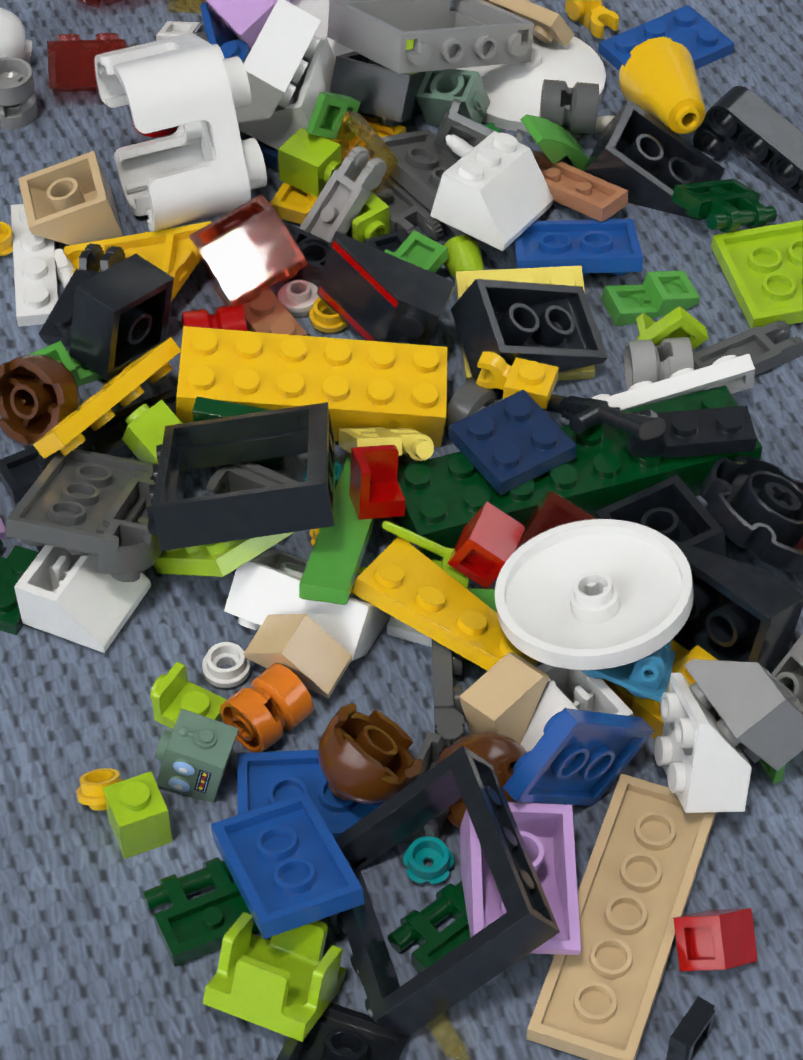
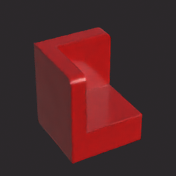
[349,445,406,520]
[447,502,525,589]
[673,908,757,971]

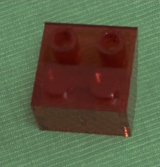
[47,33,130,92]
[189,194,308,307]

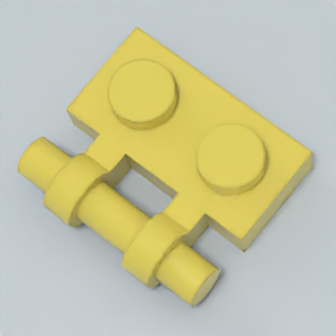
[339,427,434,461]

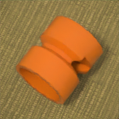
[220,663,314,752]

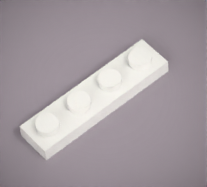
[11,204,59,327]
[592,354,755,411]

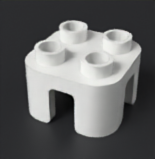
[95,33,267,232]

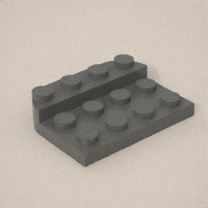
[5,448,162,582]

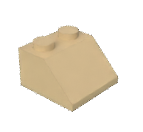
[18,151,123,245]

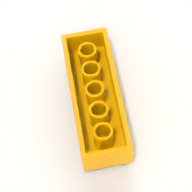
[176,326,448,447]

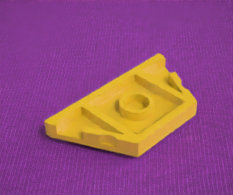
[63,221,217,302]

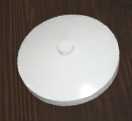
[456,35,606,132]
[495,519,693,670]

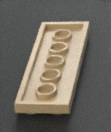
[526,773,717,1060]

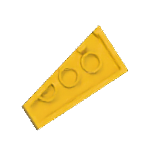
[33,337,181,459]
[351,537,539,671]

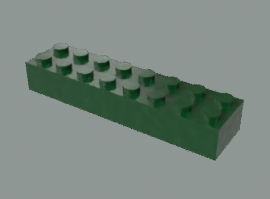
[396,385,763,561]

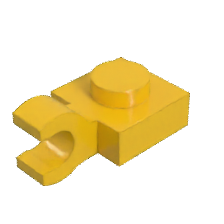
[565,0,619,39]
[476,351,559,409]

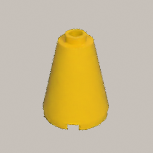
[619,37,706,134]

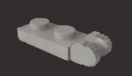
[299,145,387,243]

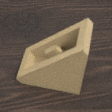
[244,614,352,699]
[459,653,549,744]

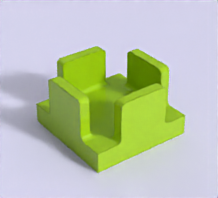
[203,912,346,1042]

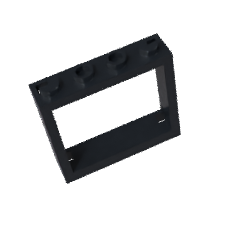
[146,402,335,551]
[335,746,560,1037]

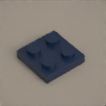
[448,389,577,495]

